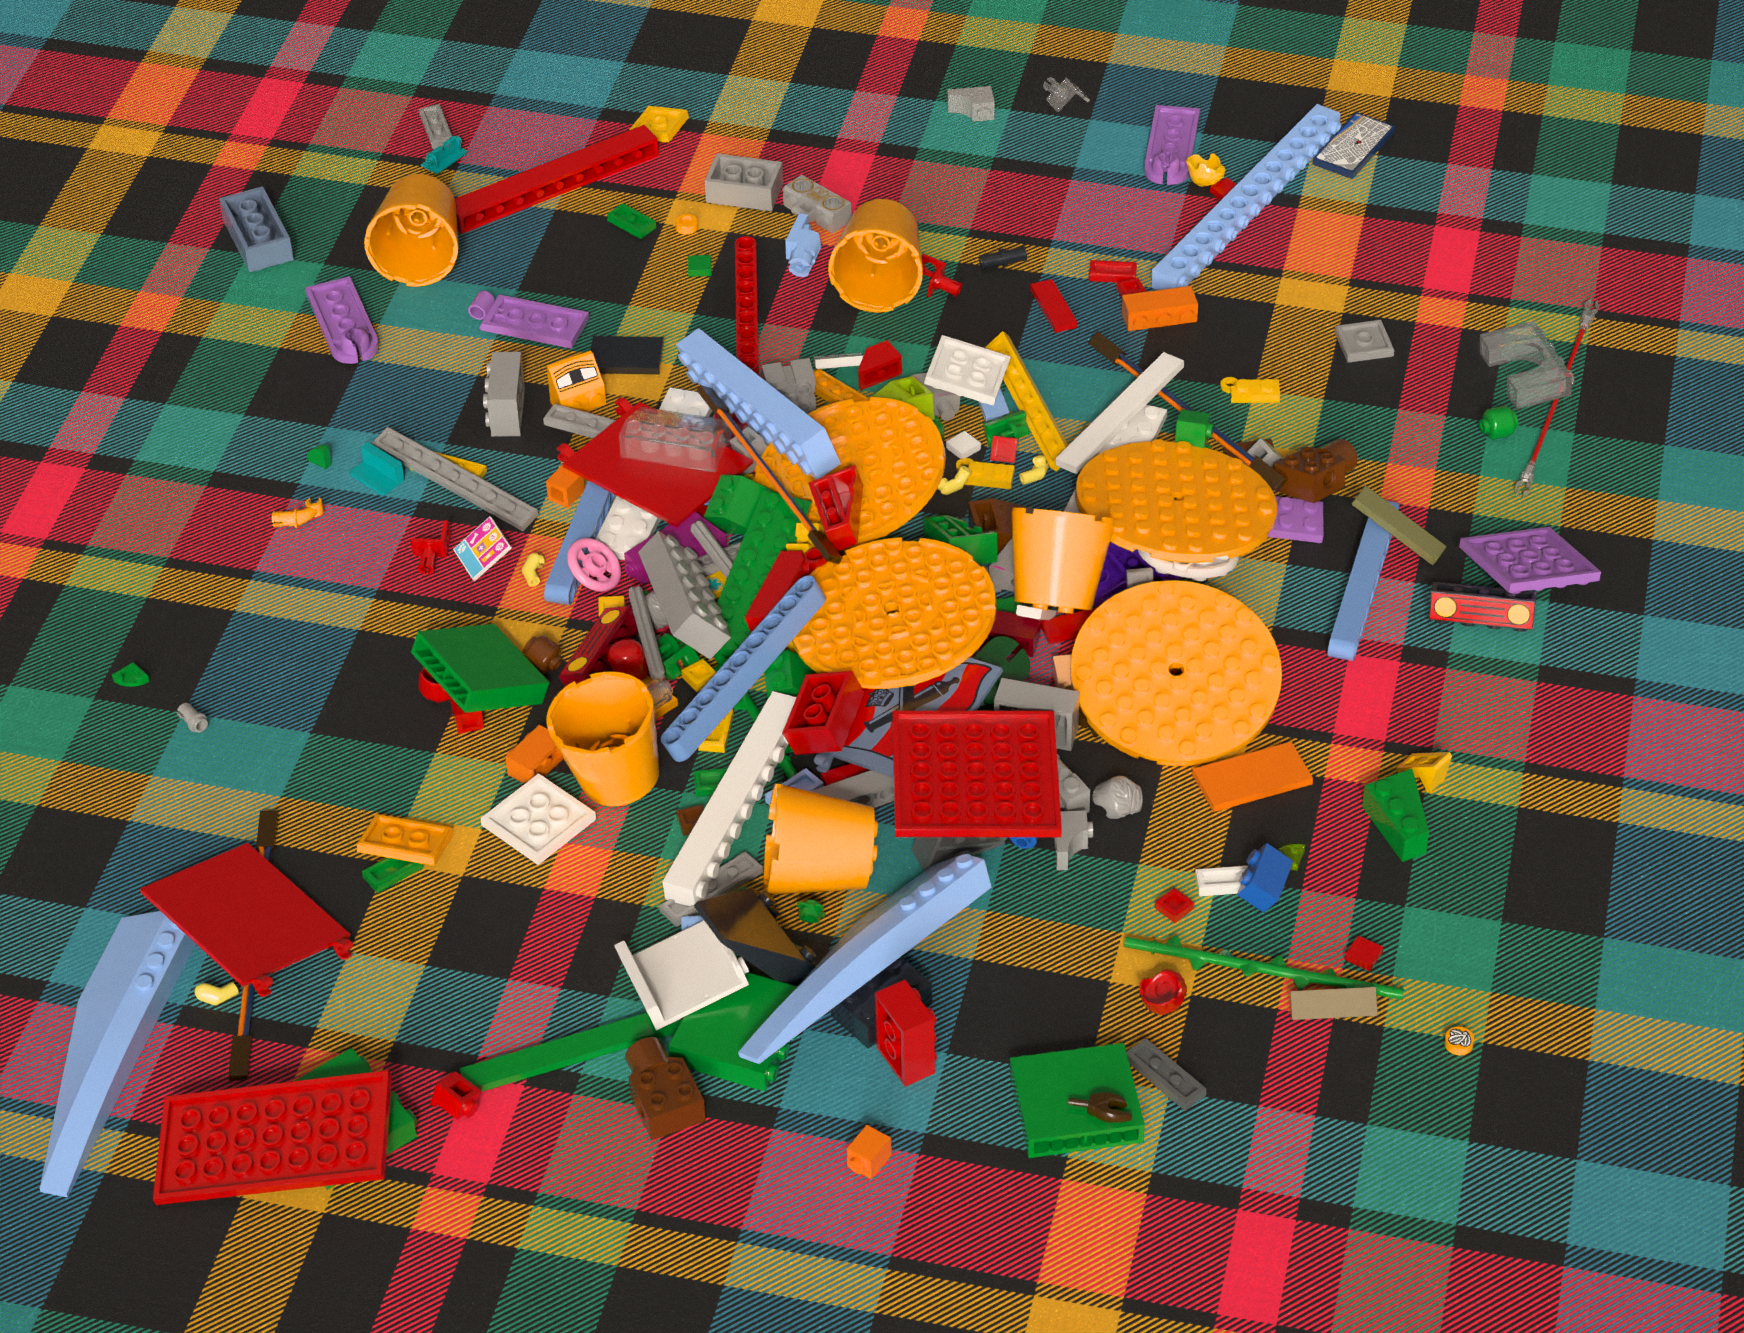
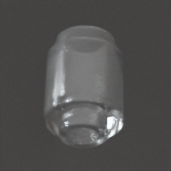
[646,678,673,710]

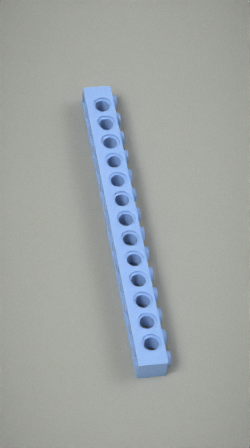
[1152,104,1341,290]

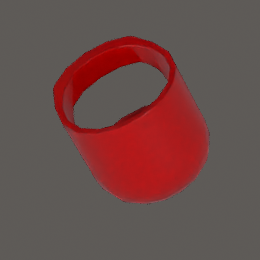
[607,639,649,681]

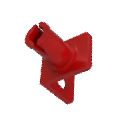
[921,254,963,298]
[411,520,451,574]

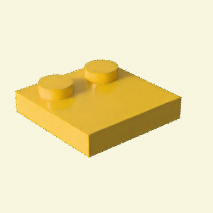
[629,106,689,142]

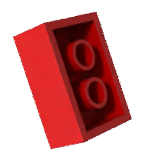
[782,671,865,755]
[875,980,937,1087]

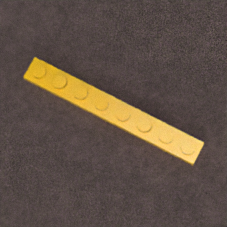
[986,331,1069,472]

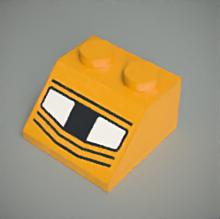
[547,351,606,411]

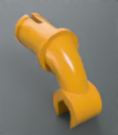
[272,497,324,528]

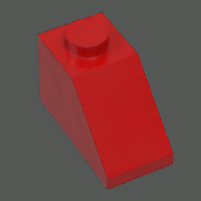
[858,340,902,390]

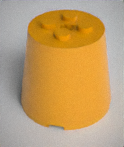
[364,174,459,287]
[828,199,923,313]
[1012,508,1115,614]
[547,672,659,806]
[763,784,878,894]

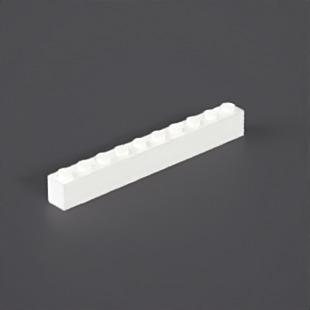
[662,691,797,906]

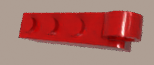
[745,547,828,633]

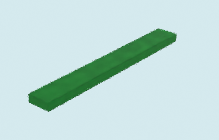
[459,1013,683,1092]

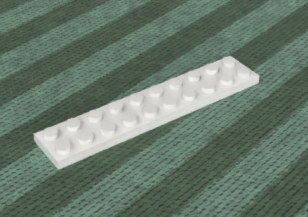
[595,387,712,560]

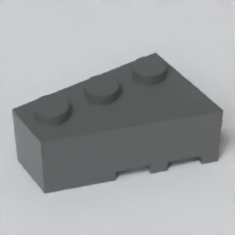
[911,837,1006,871]

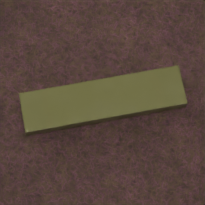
[1352,485,1447,565]

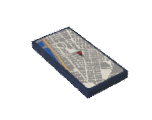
[1313,112,1395,179]

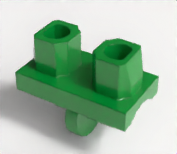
[983,410,1030,448]
[659,634,700,680]

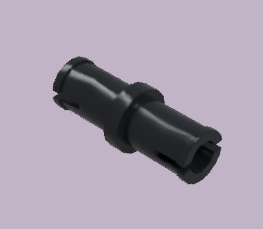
[979,246,1027,270]

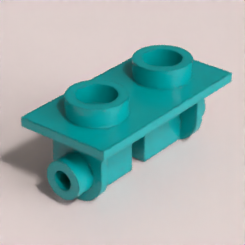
[421,136,468,174]

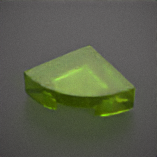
[1278,844,1305,871]

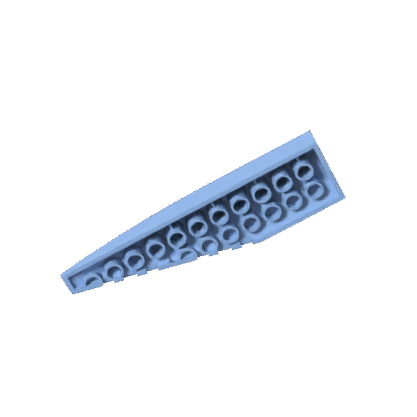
[738,854,992,1064]
[39,911,196,1198]

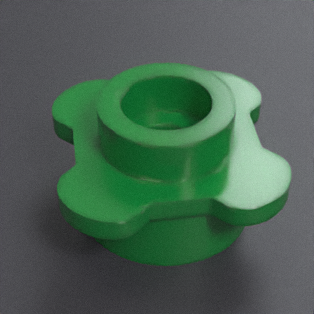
[797,900,826,923]

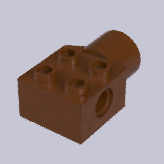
[1274,439,1358,503]
[625,1037,706,1140]

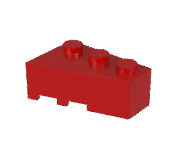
[808,465,863,551]

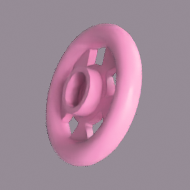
[567,538,621,592]

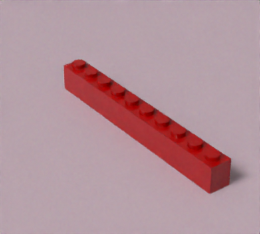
[455,125,659,234]

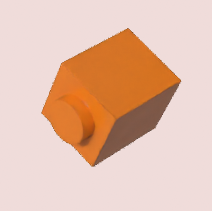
[546,464,585,508]
[847,1125,892,1179]

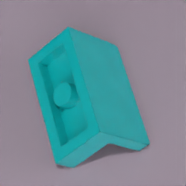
[350,442,404,496]

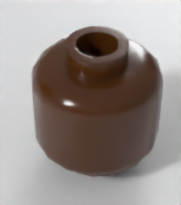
[523,635,562,674]

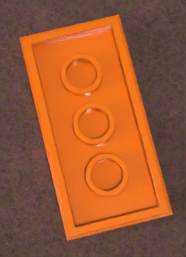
[1192,742,1313,812]

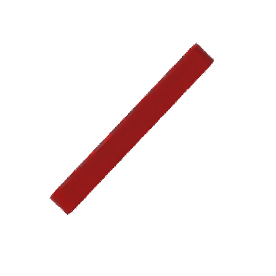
[735,236,759,376]

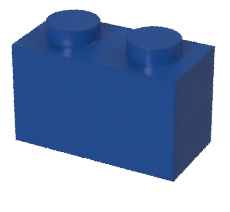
[1237,843,1293,913]

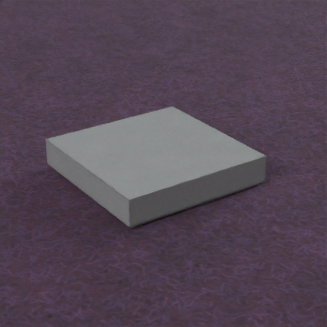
[1335,320,1394,363]

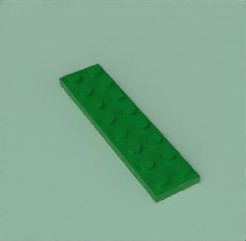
[717,489,812,656]

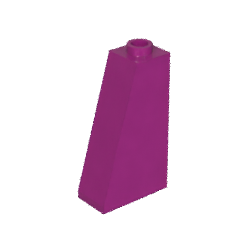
[624,512,727,584]

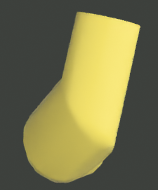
[1019,455,1049,485]
[937,466,972,495]
[522,553,545,587]
[194,982,239,1005]

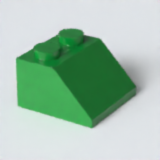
[704,475,774,535]
[764,650,818,698]

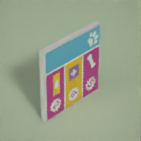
[453,516,512,581]

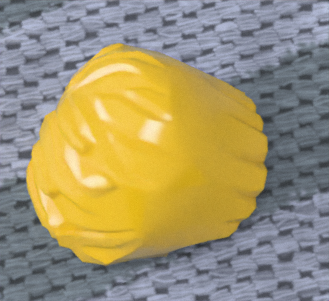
[1186,153,1226,187]

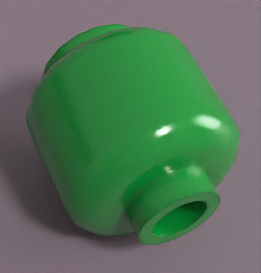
[1479,405,1518,440]

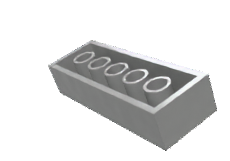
[638,531,731,659]

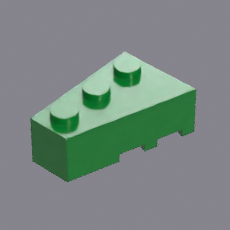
[923,515,998,564]
[1362,769,1429,862]

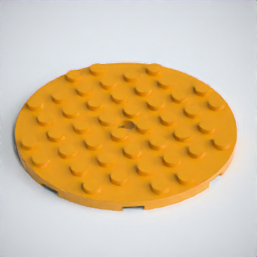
[754,397,946,548]
[1075,439,1277,563]
[792,538,997,689]
[1070,580,1282,766]

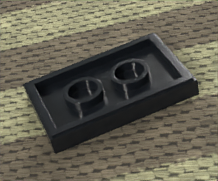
[590,336,664,375]

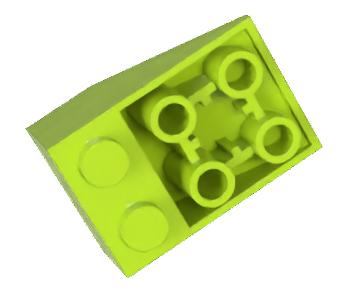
[869,376,935,420]

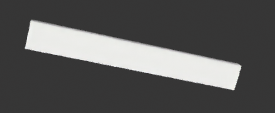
[1055,352,1184,474]

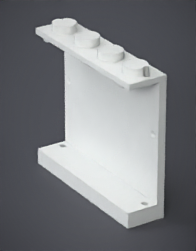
[614,921,749,1030]

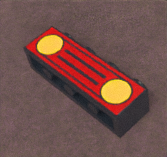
[1429,582,1537,632]

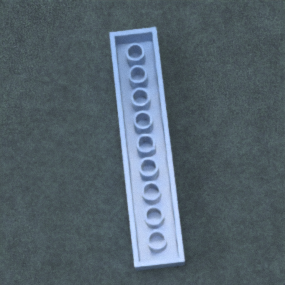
[676,328,841,479]

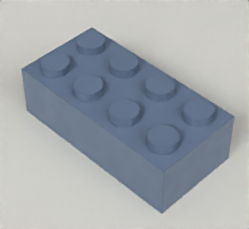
[219,186,294,272]

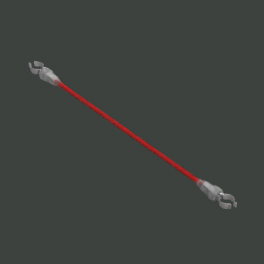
[1515,298,1599,498]

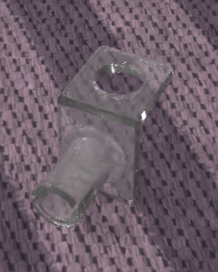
[1043,77,1090,112]

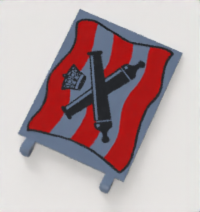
[814,657,1003,778]

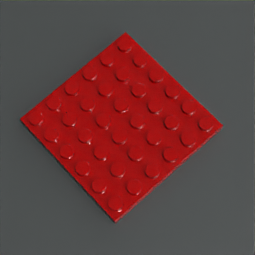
[892,711,1062,837]

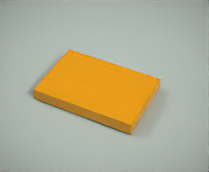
[357,814,453,866]

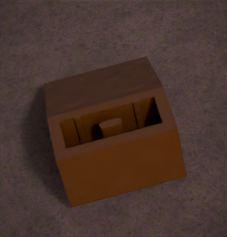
[968,498,1034,555]

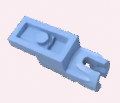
[785,213,821,277]

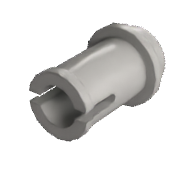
[177,703,208,733]

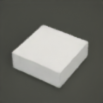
[946,431,981,459]

